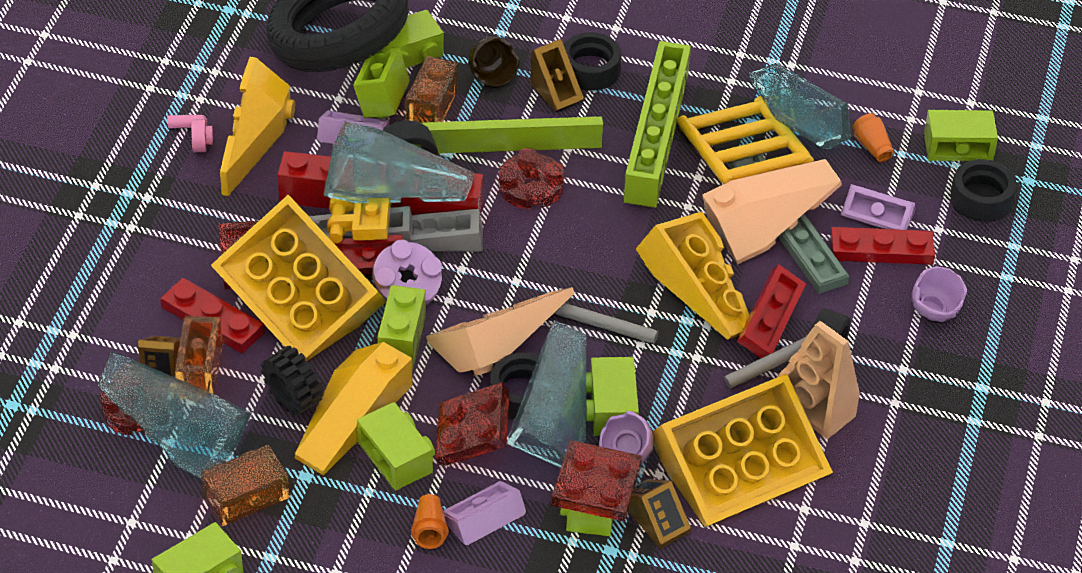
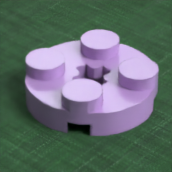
[372,240,442,305]

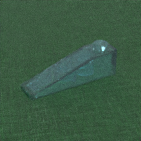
[750,63,851,149]
[324,121,475,203]
[506,320,587,470]
[97,352,252,482]

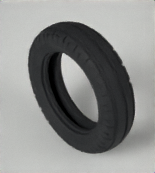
[266,0,409,73]

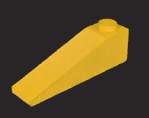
[220,57,295,196]
[636,211,750,340]
[295,342,413,476]

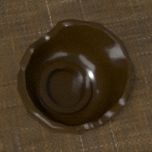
[468,35,520,88]

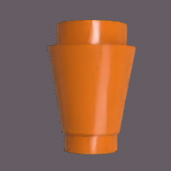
[852,113,895,163]
[411,494,449,549]

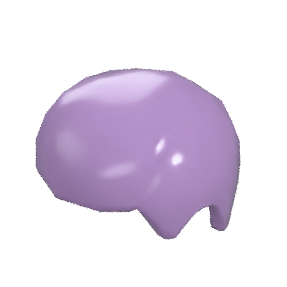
[911,266,967,322]
[599,411,654,469]

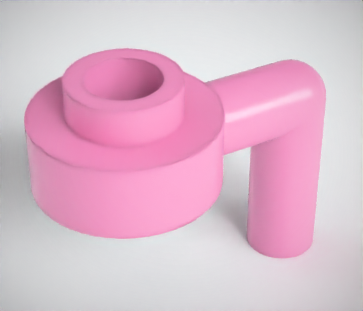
[167,115,213,153]

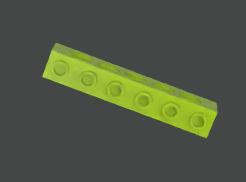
[624,41,691,208]

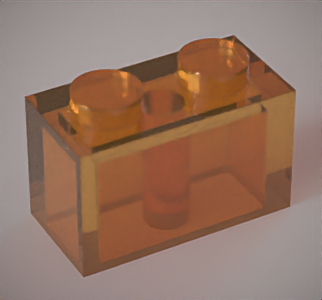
[406,56,458,123]
[175,316,223,400]
[201,445,290,526]

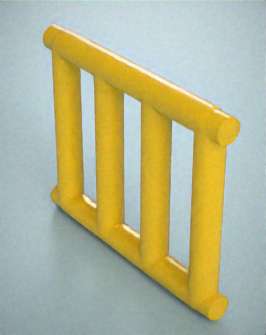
[677,96,814,184]

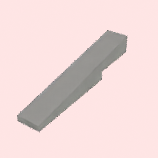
[309,206,483,252]

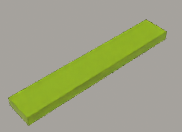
[405,116,603,155]

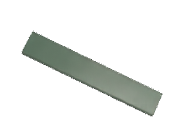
[726,154,849,294]

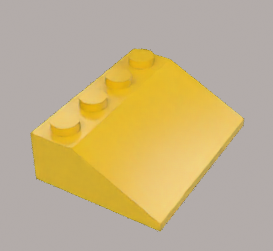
[211,195,387,362]
[653,374,833,527]

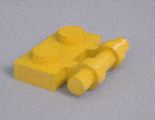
[327,185,392,243]

